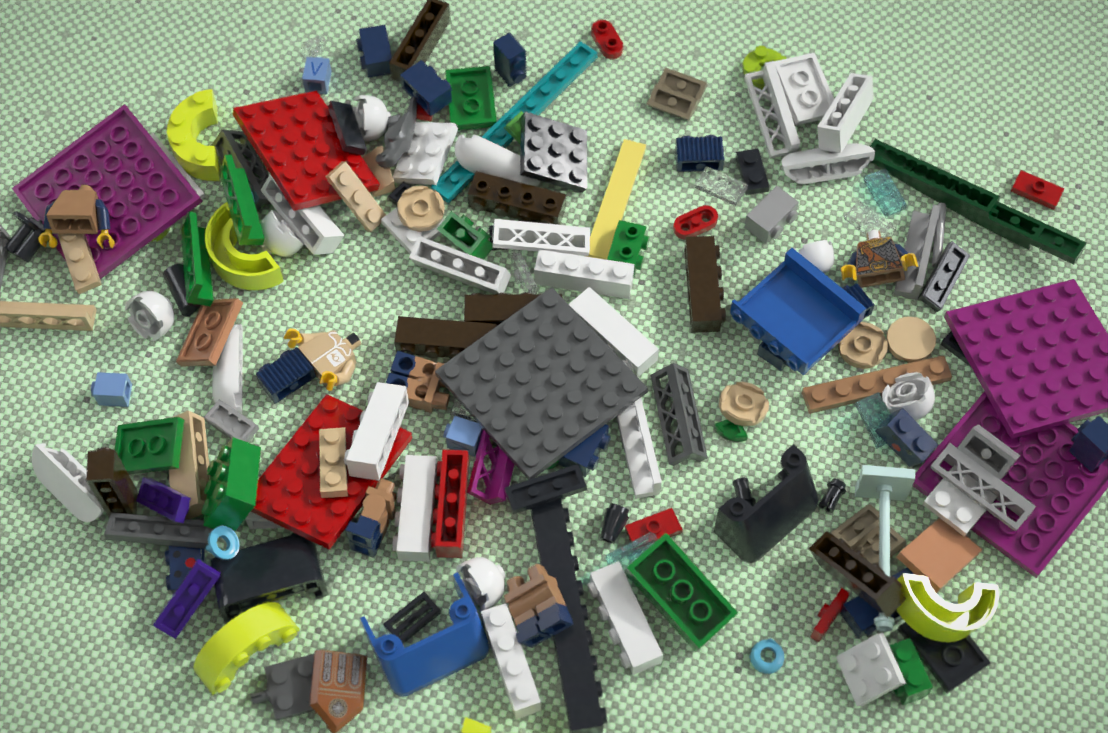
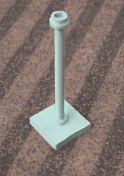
[855,465,915,632]

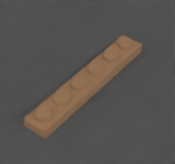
[802,355,953,414]

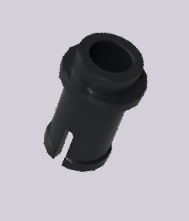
[732,477,756,507]
[818,478,846,513]

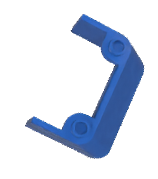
[360,572,489,697]

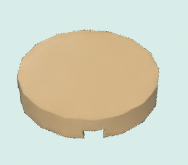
[397,186,445,232]
[886,316,936,363]
[838,322,888,369]
[718,382,769,426]

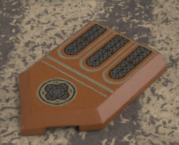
[309,650,368,733]

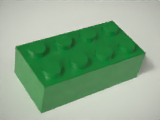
[624,533,738,652]

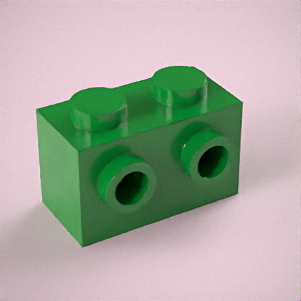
[437,211,493,260]
[607,220,650,278]
[889,638,933,705]

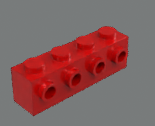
[431,450,470,558]

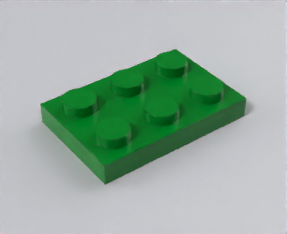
[445,66,497,131]
[115,417,184,475]

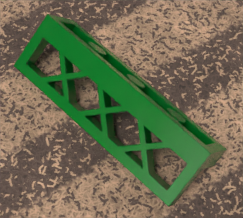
[220,155,265,245]
[181,211,213,306]

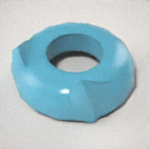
[205,525,240,560]
[749,638,785,674]

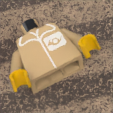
[283,329,362,391]

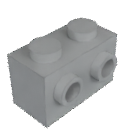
[744,186,799,244]
[958,424,1020,479]

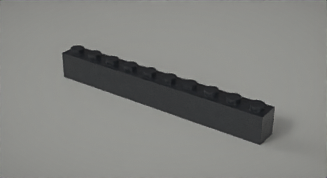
[530,497,608,733]

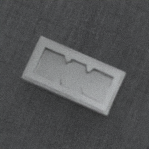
[203,399,259,442]

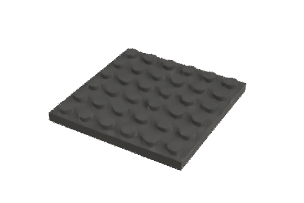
[435,287,648,480]

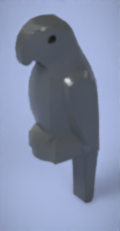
[376,97,417,168]

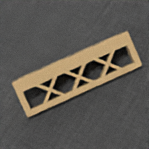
[0,301,97,331]

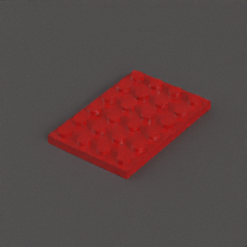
[232,90,380,211]
[251,394,412,550]

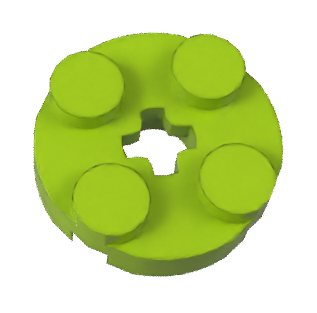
[742,46,787,90]

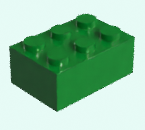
[202,437,261,532]

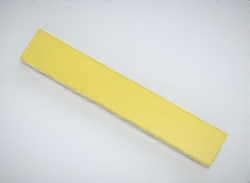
[585,139,646,260]

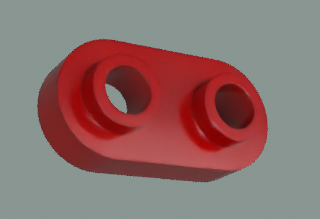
[591,20,623,59]
[673,205,718,240]

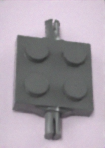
[250,654,314,721]

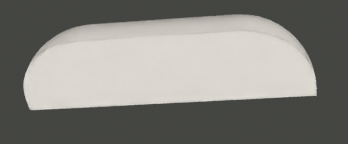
[455,134,541,187]
[781,143,875,184]
[212,324,243,414]
[32,444,105,522]

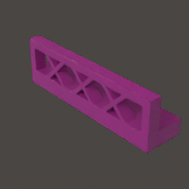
[467,429,515,505]

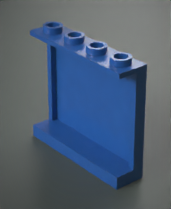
[730,248,866,376]

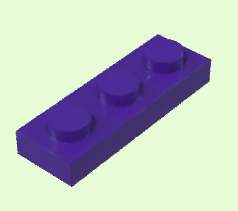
[136,477,191,523]
[153,559,220,639]

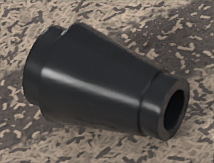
[600,503,630,544]

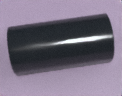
[163,264,201,317]

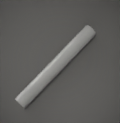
[932,203,946,268]

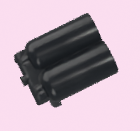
[4,211,45,263]

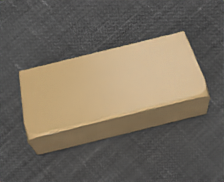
[362,146,395,197]

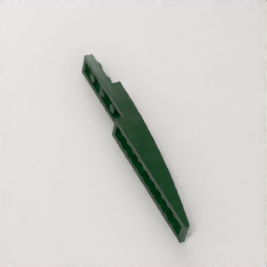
[869,139,1087,265]

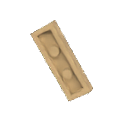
[325,161,386,232]
[57,233,102,294]
[319,428,348,498]

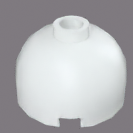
[353,95,391,142]
[260,210,304,257]
[784,240,835,273]
[125,291,174,341]
[882,372,935,420]
[456,557,506,612]

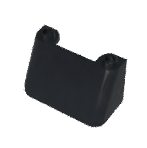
[714,444,819,563]
[211,533,329,624]

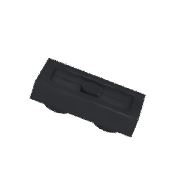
[735,148,770,195]

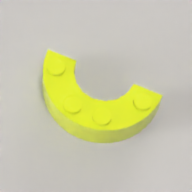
[167,89,220,181]
[205,202,284,290]
[896,574,999,642]
[193,602,300,695]

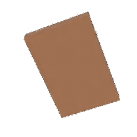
[176,298,243,367]
[896,518,982,593]

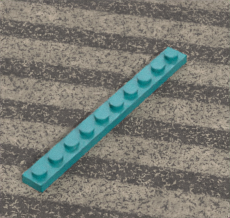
[430,41,598,204]

